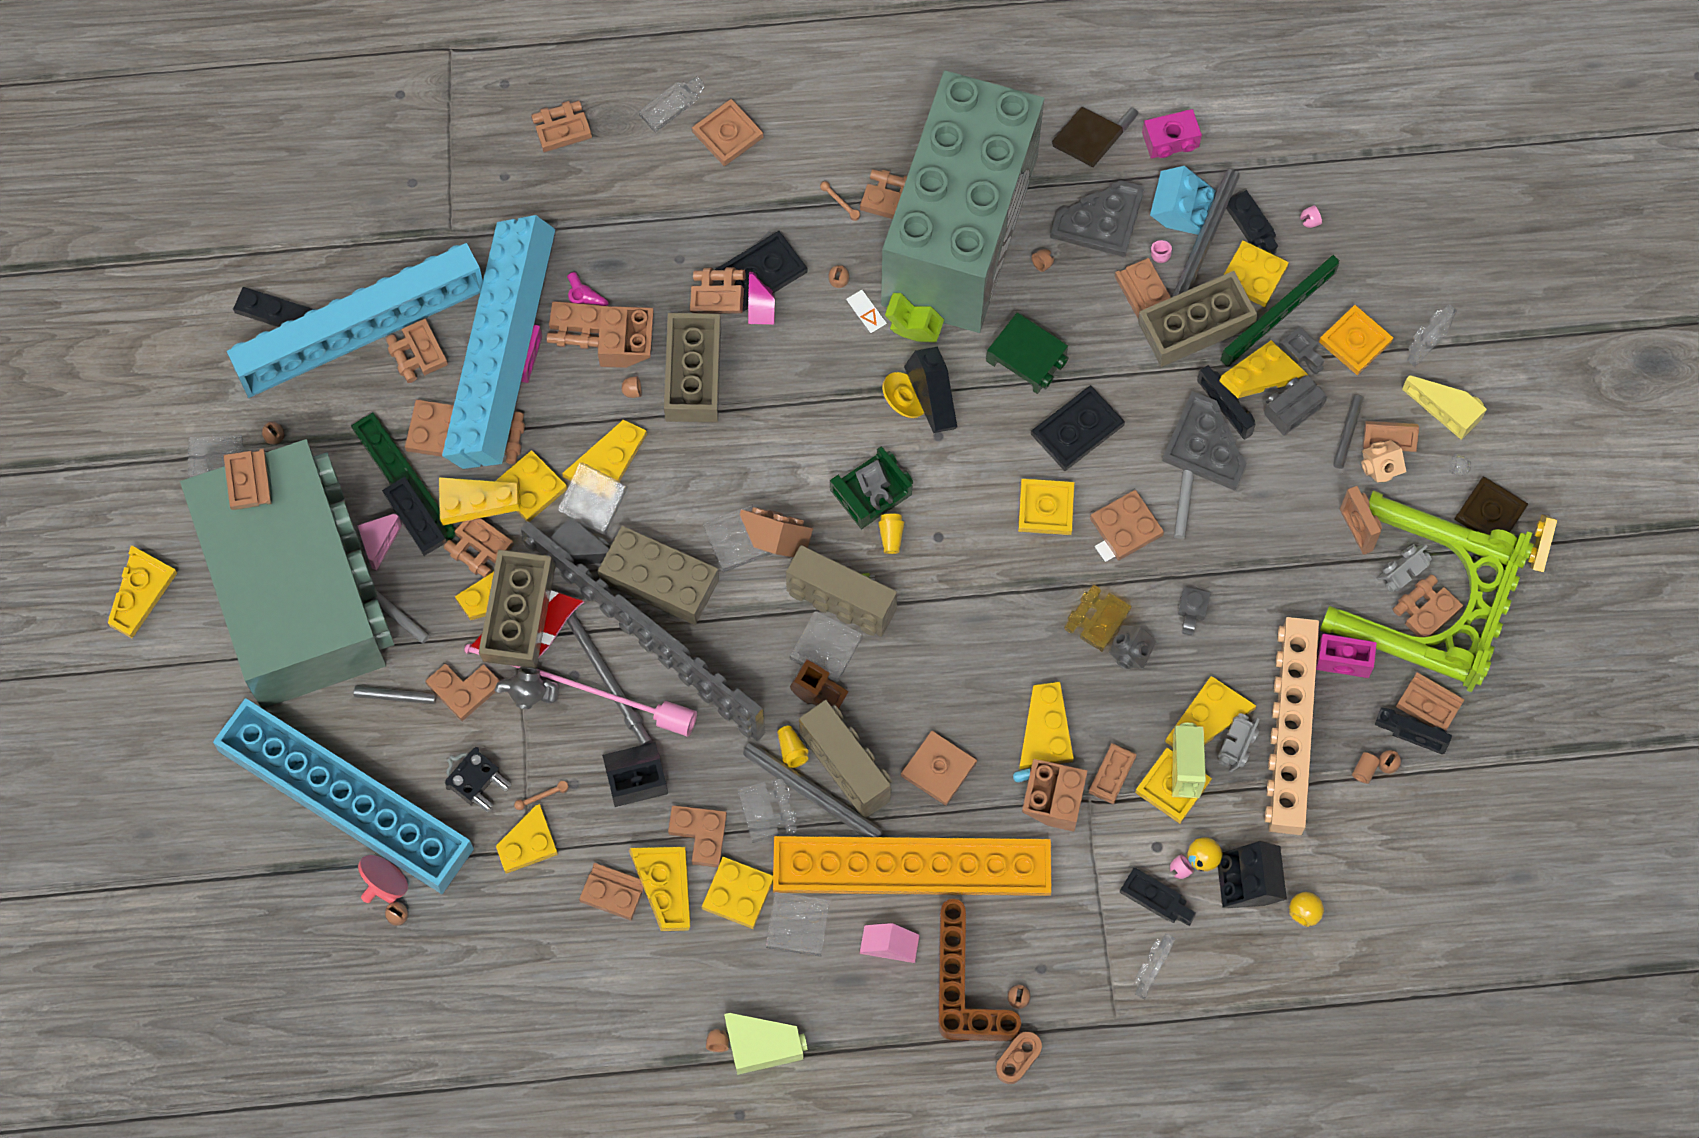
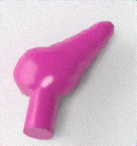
[567,272,609,306]

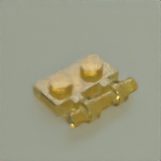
[1064,585,1132,652]

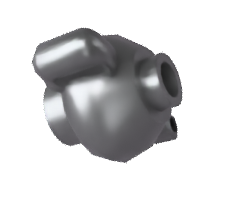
[494,667,559,709]

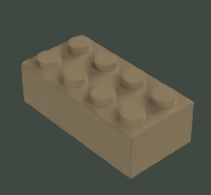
[1139,271,1257,367]
[664,313,721,422]
[598,526,719,625]
[786,545,897,637]
[479,550,555,669]
[799,700,892,818]

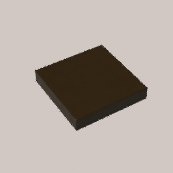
[1052,107,1123,168]
[1454,476,1528,535]

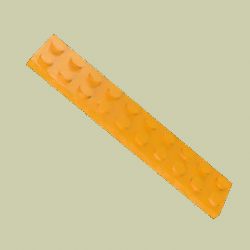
[773,836,1051,896]

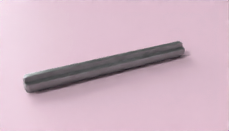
[1172,169,1240,297]
[743,742,882,837]

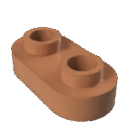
[996,1032,1042,1084]

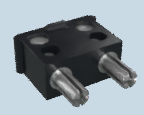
[445,747,511,812]

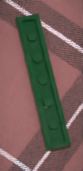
[1221,255,1340,367]
[351,412,457,550]

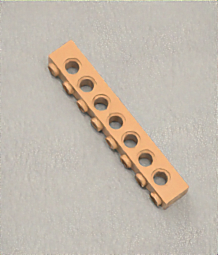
[1265,617,1319,835]

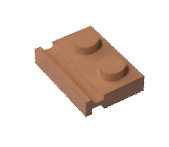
[1115,258,1171,318]
[224,449,272,510]
[1396,672,1464,731]
[579,863,644,921]

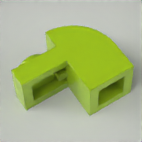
[885,293,944,342]

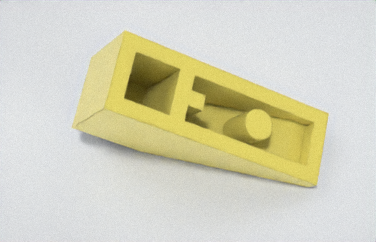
[1402,375,1487,440]

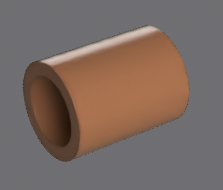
[1352,753,1380,784]

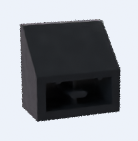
[602,742,668,807]
[1218,841,1287,908]

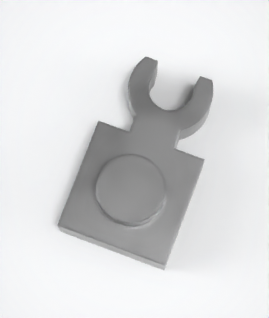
[855,460,893,510]

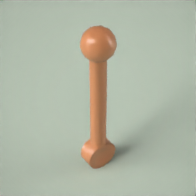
[820,181,860,221]
[514,781,568,810]

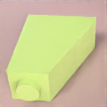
[1172,723,1205,798]
[724,1013,808,1075]

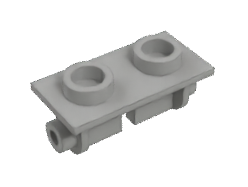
[1376,544,1432,592]
[1218,713,1260,773]

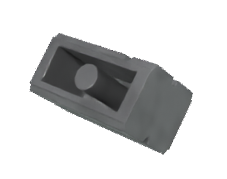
[1264,375,1327,436]

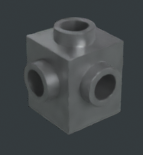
[1109,625,1157,670]

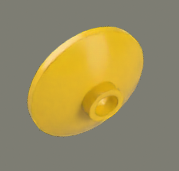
[882,372,924,418]

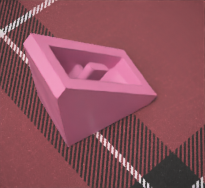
[358,514,402,570]
[860,923,919,963]

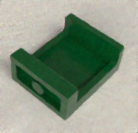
[986,313,1069,394]
[830,446,913,530]

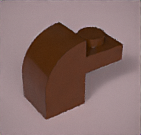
[790,659,849,709]

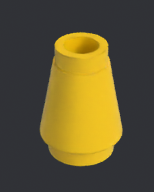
[878,514,905,554]
[777,726,809,768]

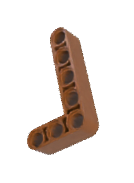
[938,899,1021,1041]

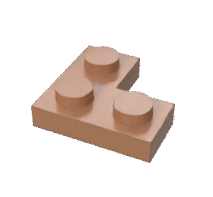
[425,664,500,721]
[668,805,727,867]

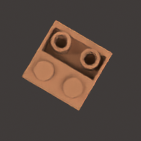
[598,306,654,368]
[740,507,813,557]
[1022,759,1087,832]

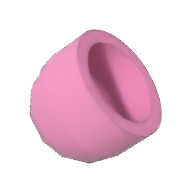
[1300,205,1322,228]
[1151,240,1172,263]
[1170,854,1194,879]

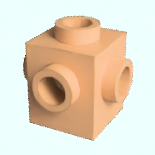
[1361,440,1406,483]

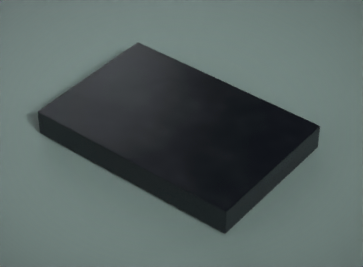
[715,231,808,311]
[1031,385,1125,471]

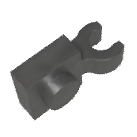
[1280,327,1325,374]
[1178,587,1210,636]

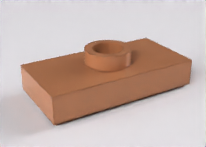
[1363,421,1419,452]
[1089,743,1137,804]

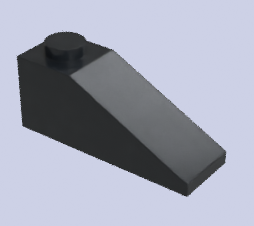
[904,346,958,433]

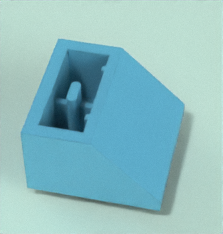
[1150,166,1216,235]

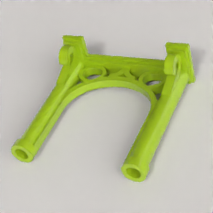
[1320,490,1534,692]

